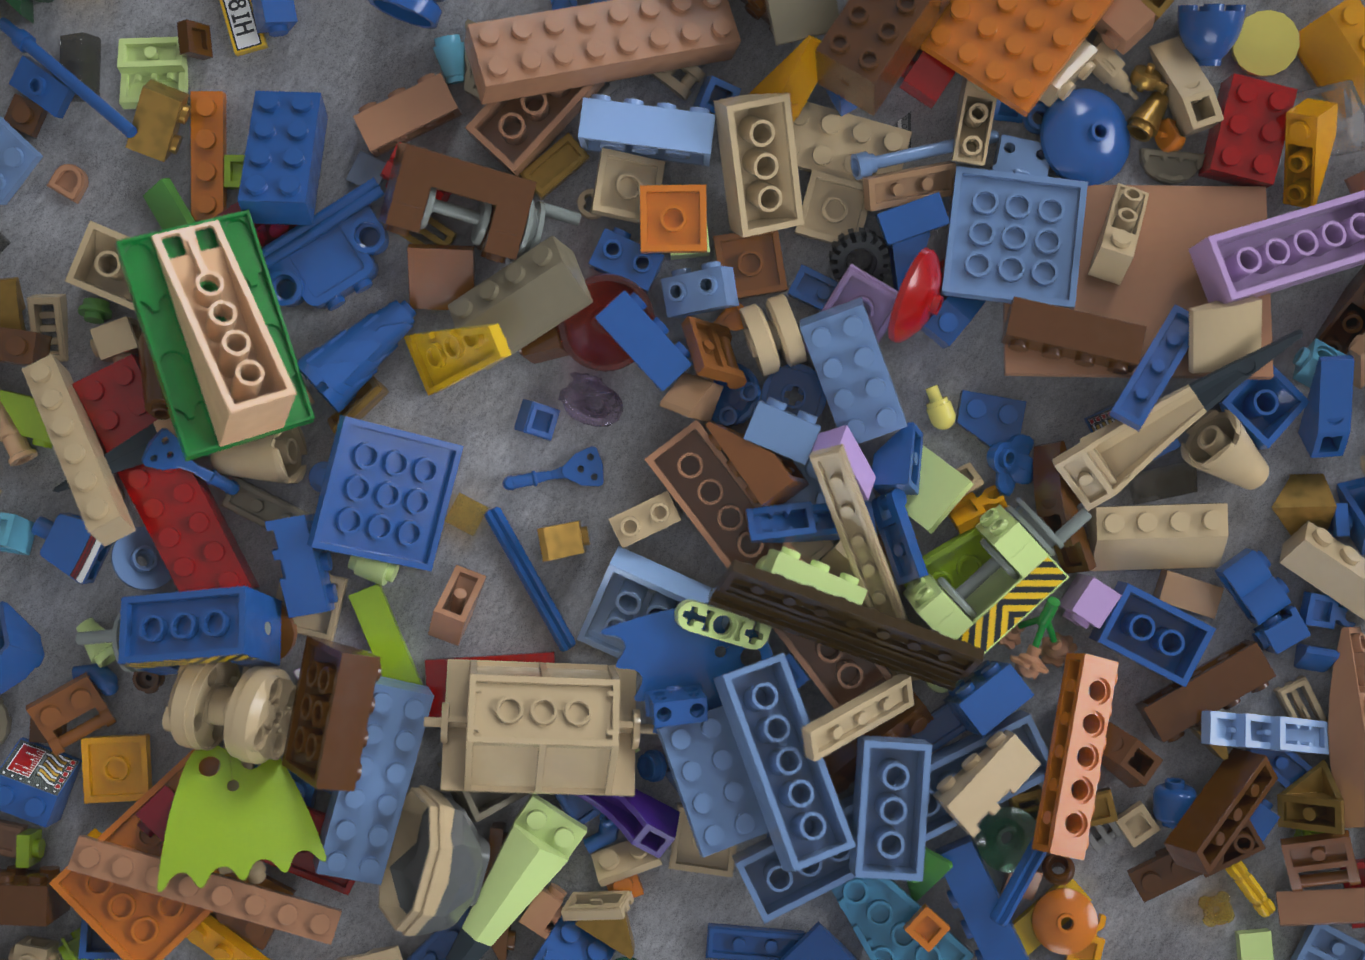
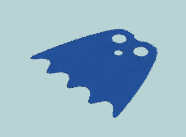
[601,602,773,734]

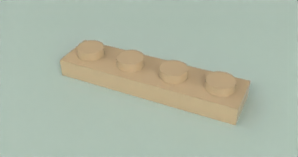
[802,673,914,762]

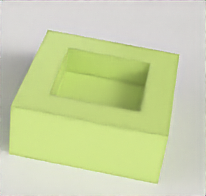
[1235,928,1274,960]

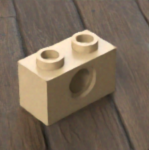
[609,490,682,548]

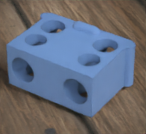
[990,134,1050,177]

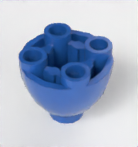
[1177,4,1246,66]

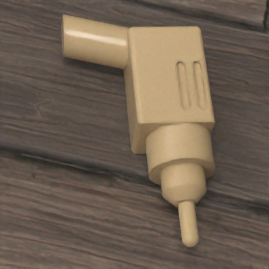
[1092,33,1138,100]

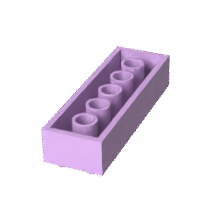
[1188,190,1365,304]

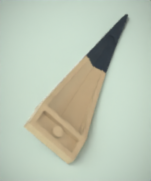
[1052,329,1304,511]

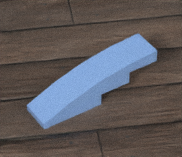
[1201,711,1329,755]

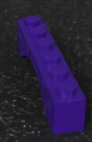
[576,788,680,858]

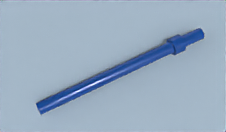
[0,17,137,138]

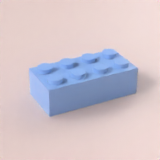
[578,94,716,167]

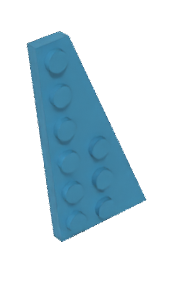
[831,877,974,960]

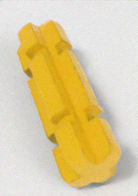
[1225,861,1276,918]

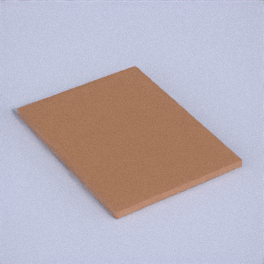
[1003,185,1274,380]

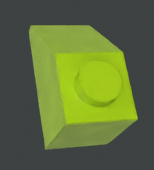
[0,390,53,449]

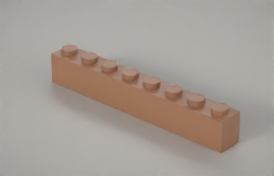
[67,835,342,945]

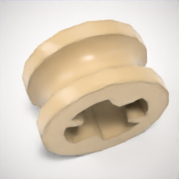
[577,188,602,220]

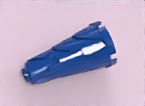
[297,300,417,413]

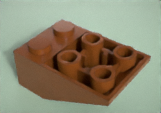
[705,422,810,506]

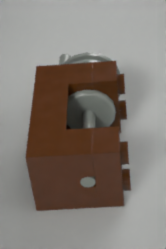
[378,143,581,264]

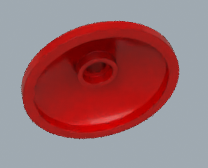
[888,247,944,343]

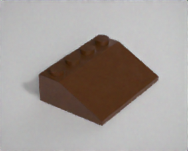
[281,635,381,792]

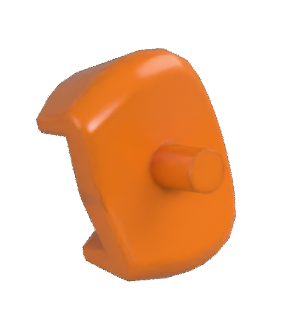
[1154,118,1186,152]

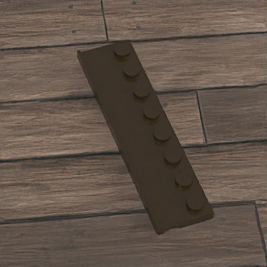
[708,560,984,691]

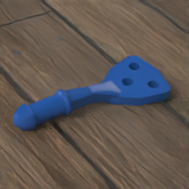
[141,428,240,495]
[502,446,604,490]

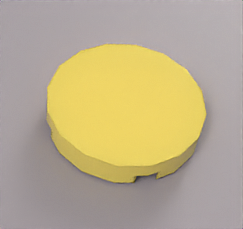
[1231,10,1300,77]

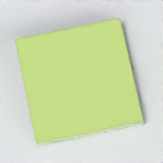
[885,445,974,535]

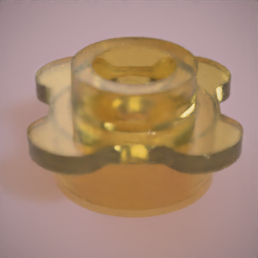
[1198,891,1235,927]

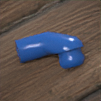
[72,664,119,696]
[583,813,619,854]

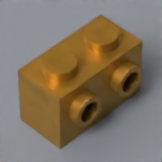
[125,79,191,162]

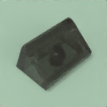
[59,32,101,102]
[1129,461,1198,505]

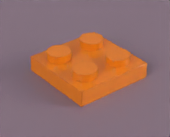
[640,184,707,253]

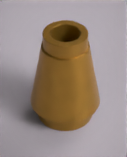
[1127,91,1169,142]

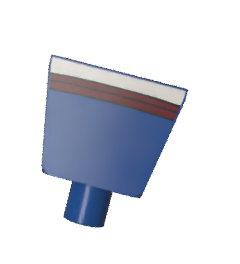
[32,513,113,585]

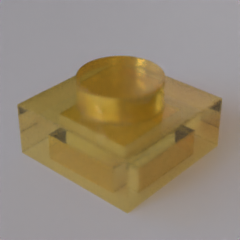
[445,492,489,536]

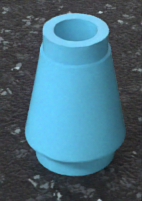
[433,34,465,85]

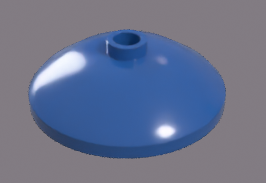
[1040,88,1131,186]

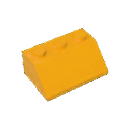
[1297,0,1365,120]

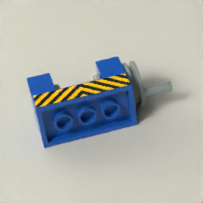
[76,586,282,675]

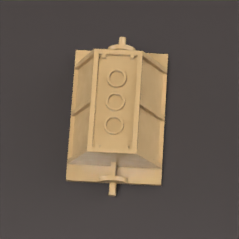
[424,659,655,797]

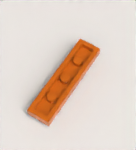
[190,91,227,222]

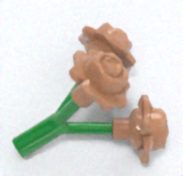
[997,597,1078,679]

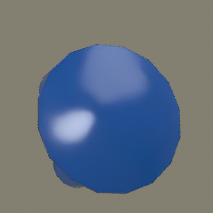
[711,363,761,426]

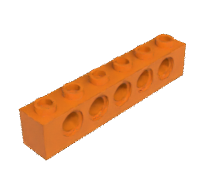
[1032,653,1119,861]

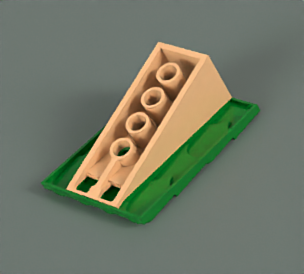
[115,210,315,461]

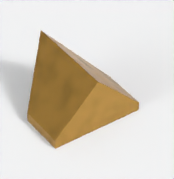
[1271,473,1337,536]
[1277,759,1345,835]

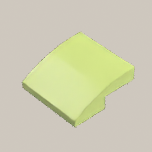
[117,37,188,109]

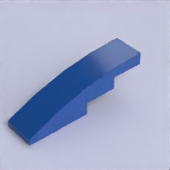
[745,501,877,543]

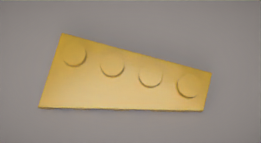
[404,323,512,396]

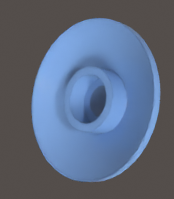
[111,526,172,591]

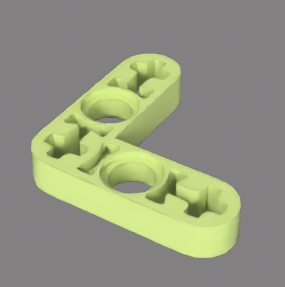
[674,555,772,650]

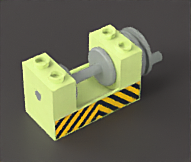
[903,497,1092,654]

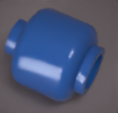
[1153,777,1197,829]

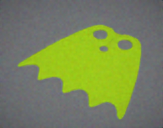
[157,745,326,892]

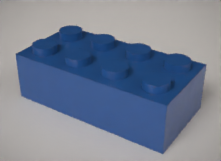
[237,91,328,225]

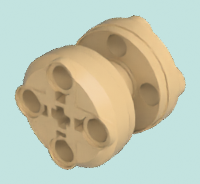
[162,661,297,765]

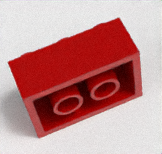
[1198,73,1298,188]

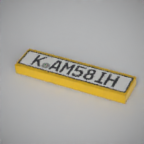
[219,0,268,57]

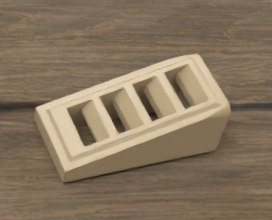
[27,294,69,362]

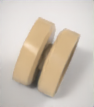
[739,293,807,377]

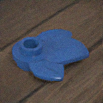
[987,434,1034,497]

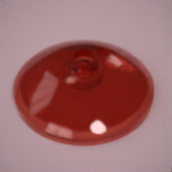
[558,273,655,372]

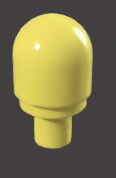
[925,385,956,430]

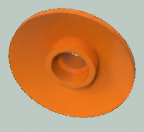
[1031,888,1098,955]

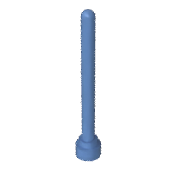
[850,130,1000,180]

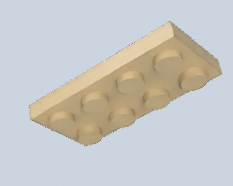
[793,102,912,183]

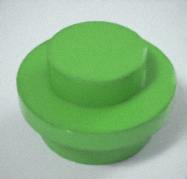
[78,298,112,324]

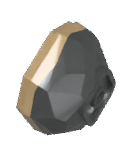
[379,785,490,936]

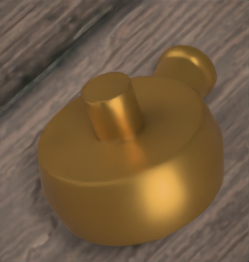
[1130,63,1169,95]

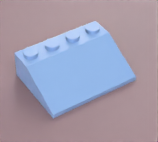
[577,546,729,658]

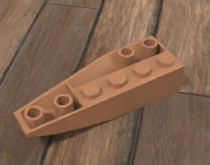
[1328,627,1365,828]

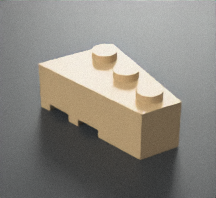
[933,729,1041,838]

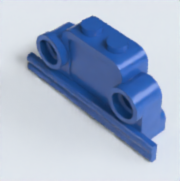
[261,177,389,311]

